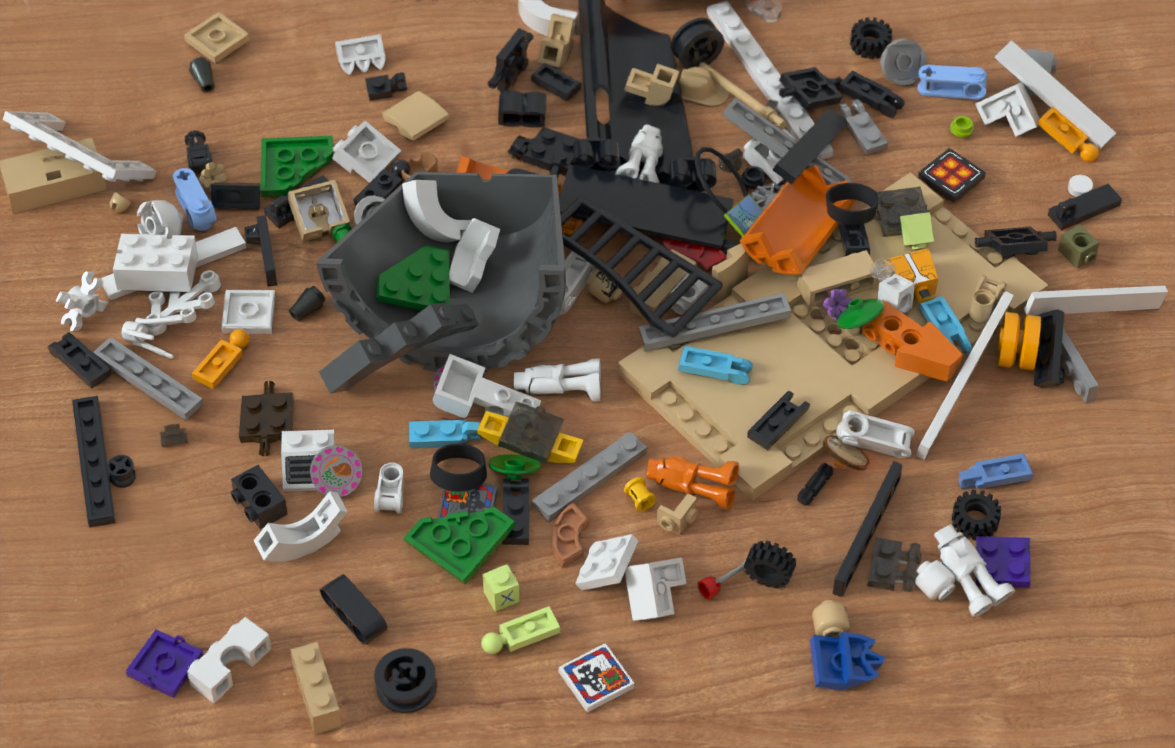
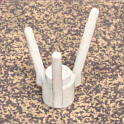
[121,317,184,359]

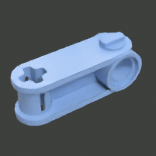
[918,65,987,100]
[173,168,217,231]

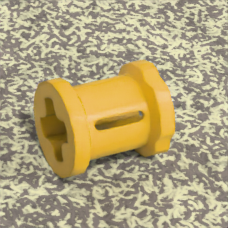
[624,477,657,512]

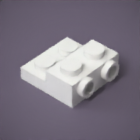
[332,121,401,183]
[742,125,797,185]

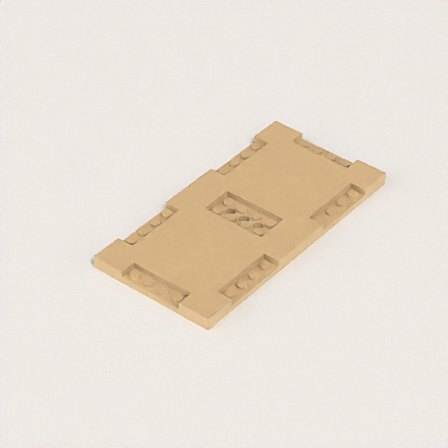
[618,172,1048,501]

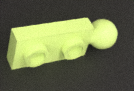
[481,606,560,654]

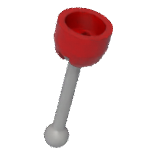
[697,559,746,600]

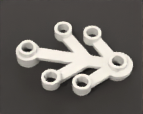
[145,270,221,336]

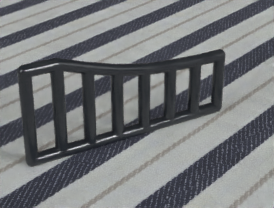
[560,197,723,337]

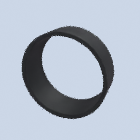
[826,183,879,225]
[430,443,487,492]

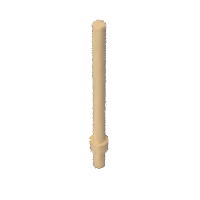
[699,62,787,130]

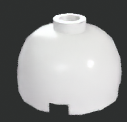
[137,200,183,239]

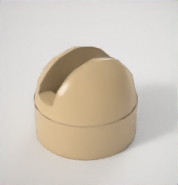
[110,193,131,213]

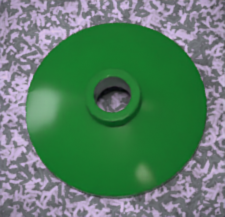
[837,298,884,329]
[489,454,541,480]

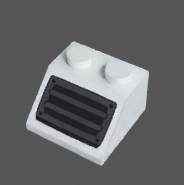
[281,430,336,492]

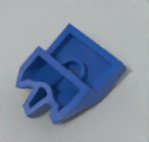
[810,632,885,690]

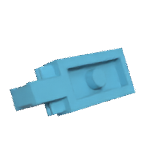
[409,420,481,448]

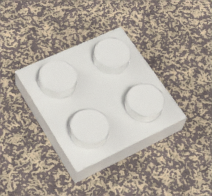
[575,534,638,590]

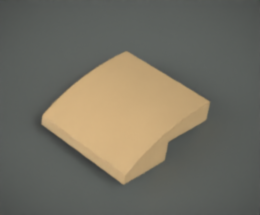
[382,91,450,141]
[711,244,749,305]

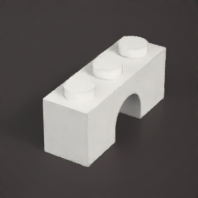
[187,617,271,703]

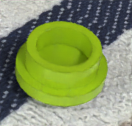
[950,116,974,138]

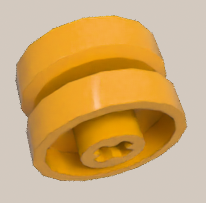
[997,312,1041,371]

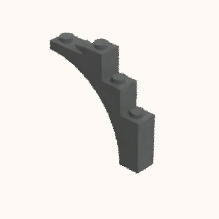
[319,302,479,394]

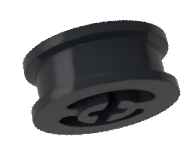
[670,17,725,69]
[374,648,437,713]

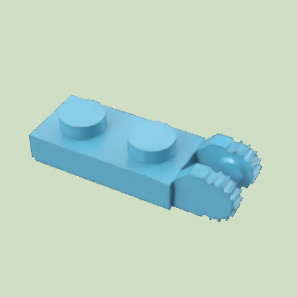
[919,296,972,354]
[678,346,753,385]

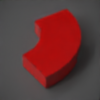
[662,238,727,271]

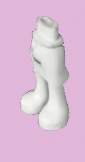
[615,125,663,183]
[514,358,601,402]
[934,524,1015,617]

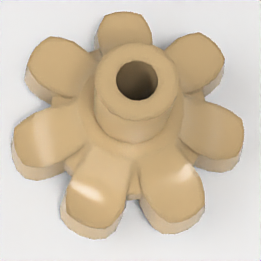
[200,162,227,193]

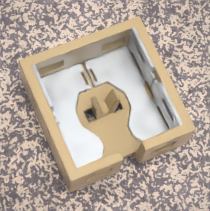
[288,180,350,242]

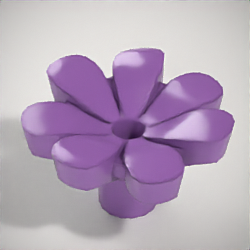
[823,289,852,321]

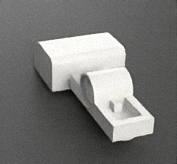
[433,354,541,425]

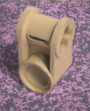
[969,275,1007,322]

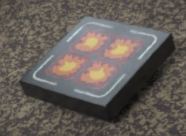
[918,148,986,203]

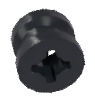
[107,455,136,488]

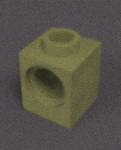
[1058,224,1100,269]

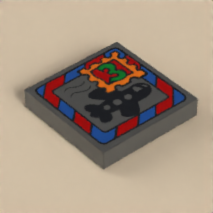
[438,483,498,518]

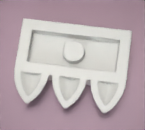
[335,34,385,75]

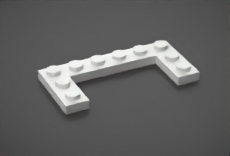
[3,111,157,182]

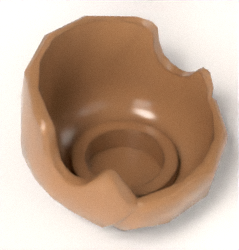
[402,153,438,181]

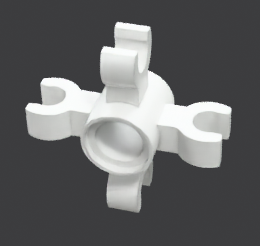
[56,271,108,332]

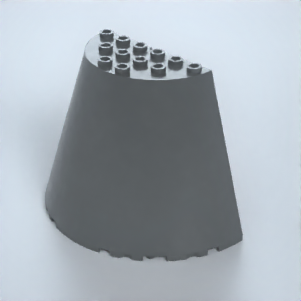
[316,172,566,372]

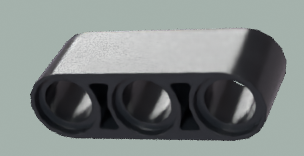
[320,574,388,644]

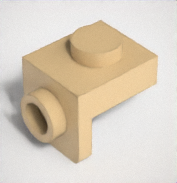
[657,493,698,535]

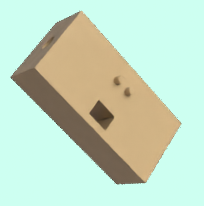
[0,138,107,214]

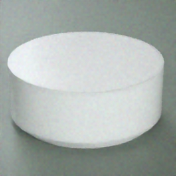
[1068,175,1093,197]

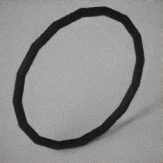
[695,147,748,214]

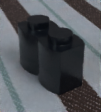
[498,90,546,128]

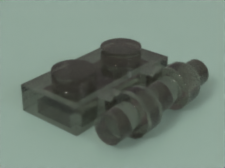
[867,537,922,592]

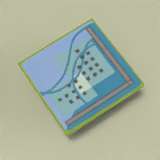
[724,194,763,237]

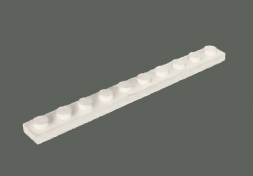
[707,1,834,160]

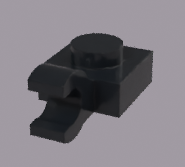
[365,73,407,101]

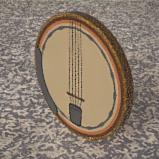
[823,435,870,470]

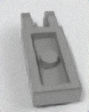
[839,99,888,155]

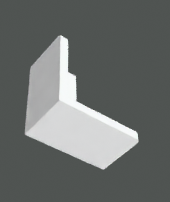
[976,82,1040,137]
[449,218,500,293]
[625,558,686,621]

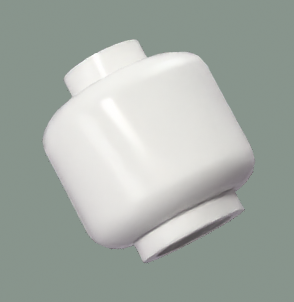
[916,560,956,601]

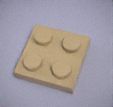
[184,12,250,64]

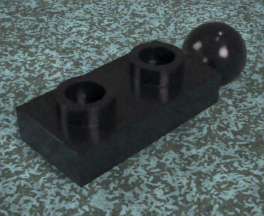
[353,160,411,206]

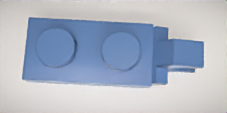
[958,453,1033,489]

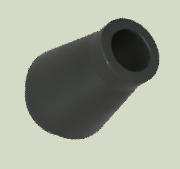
[189,57,215,93]
[288,286,326,321]

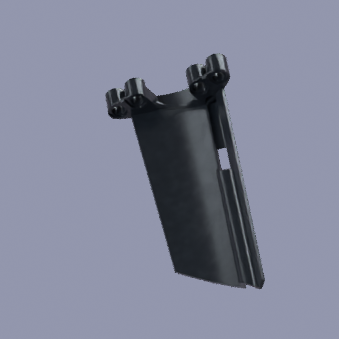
[573,0,717,192]

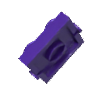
[976,536,1030,588]
[126,629,203,698]

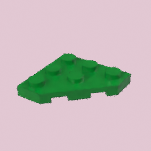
[261,135,333,197]
[376,245,450,311]
[404,507,516,585]

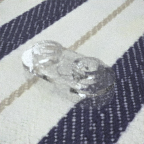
[743,0,782,22]

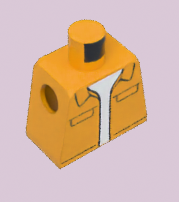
[882,248,938,304]

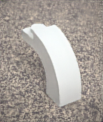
[518,0,578,36]
[402,180,471,243]
[254,491,348,562]

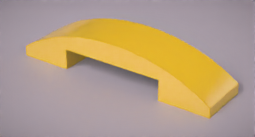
[477,411,584,463]

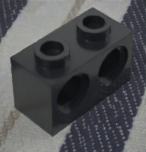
[230,465,288,530]

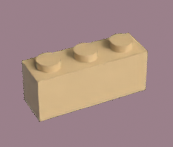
[630,249,697,320]
[797,250,879,308]
[290,642,342,735]

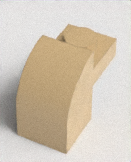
[538,14,575,67]
[624,64,679,105]

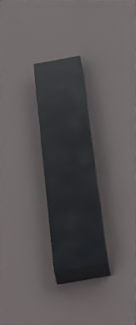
[773,108,848,184]
[72,396,115,528]
[833,461,903,597]

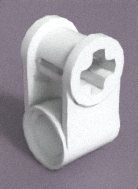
[374,462,405,514]

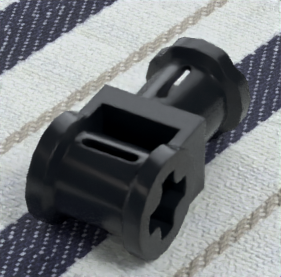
[184,130,213,174]

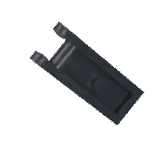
[747,391,810,451]

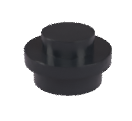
[507,137,528,159]
[741,166,765,189]

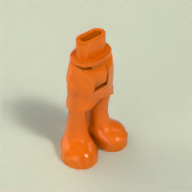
[646,456,739,510]

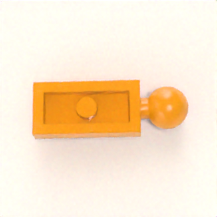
[1037,107,1099,162]
[192,329,250,389]

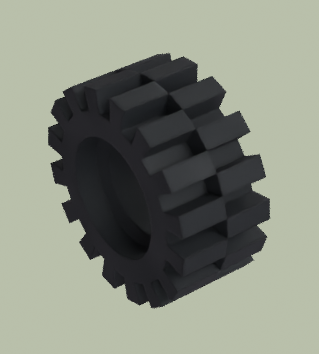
[850,17,893,59]
[951,490,1001,540]
[744,541,796,588]

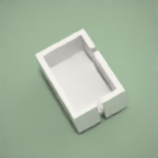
[113,234,198,292]

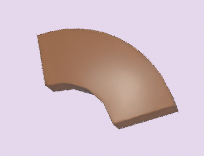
[552,503,589,568]

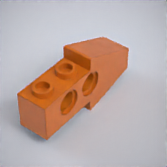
[862,300,963,382]

